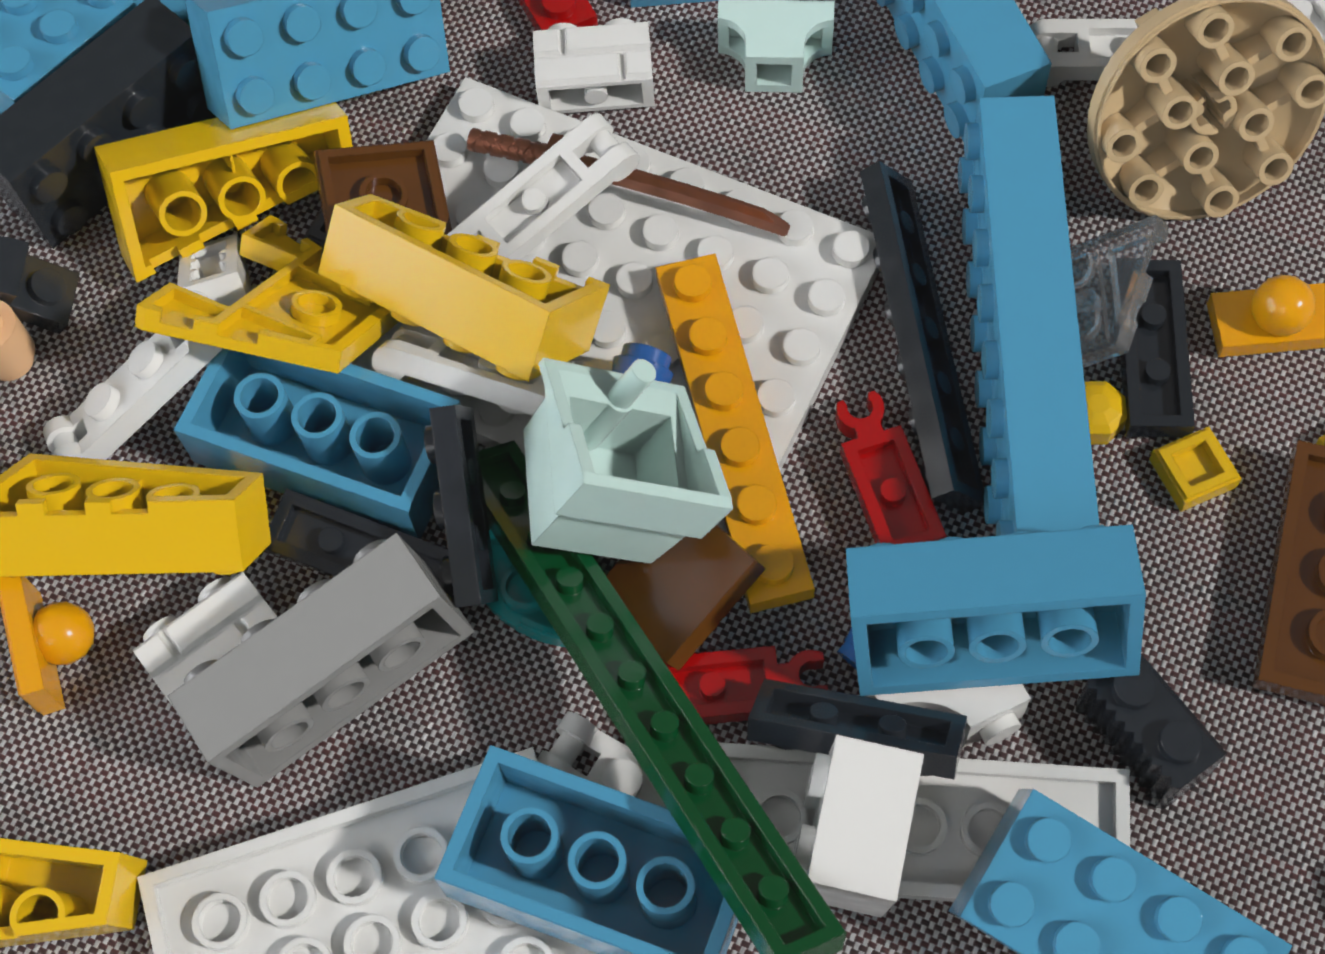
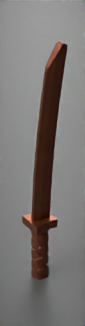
[467,128,790,236]

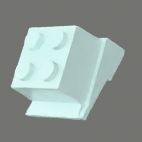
[523,357,733,564]

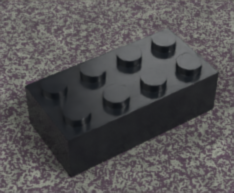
[0,0,216,249]

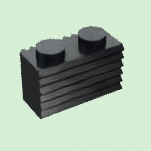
[1075,654,1228,809]

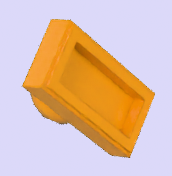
[1206,274,1325,357]
[0,576,95,716]

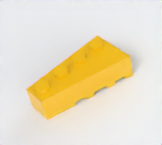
[94,102,353,283]
[318,194,610,382]
[0,453,271,577]
[0,838,148,948]

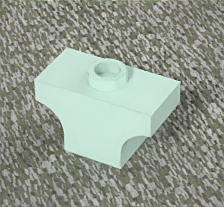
[718,0,835,93]

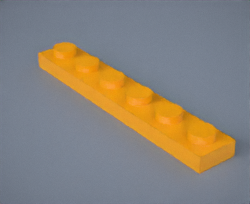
[656,253,815,614]

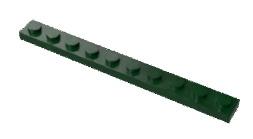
[479,440,847,954]

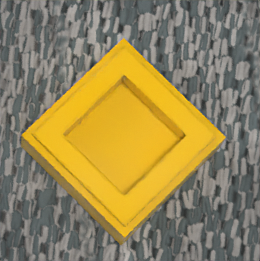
[1149,426,1242,512]

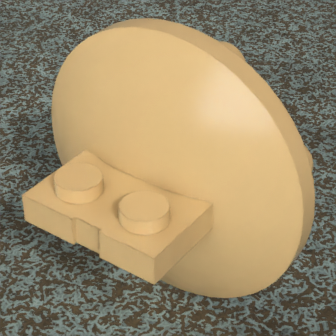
[1087,0,1325,221]

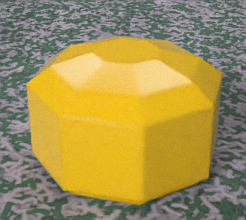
[1084,381,1127,445]

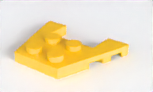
[135,215,399,374]

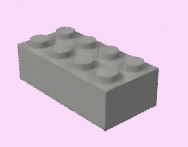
[168,533,475,788]

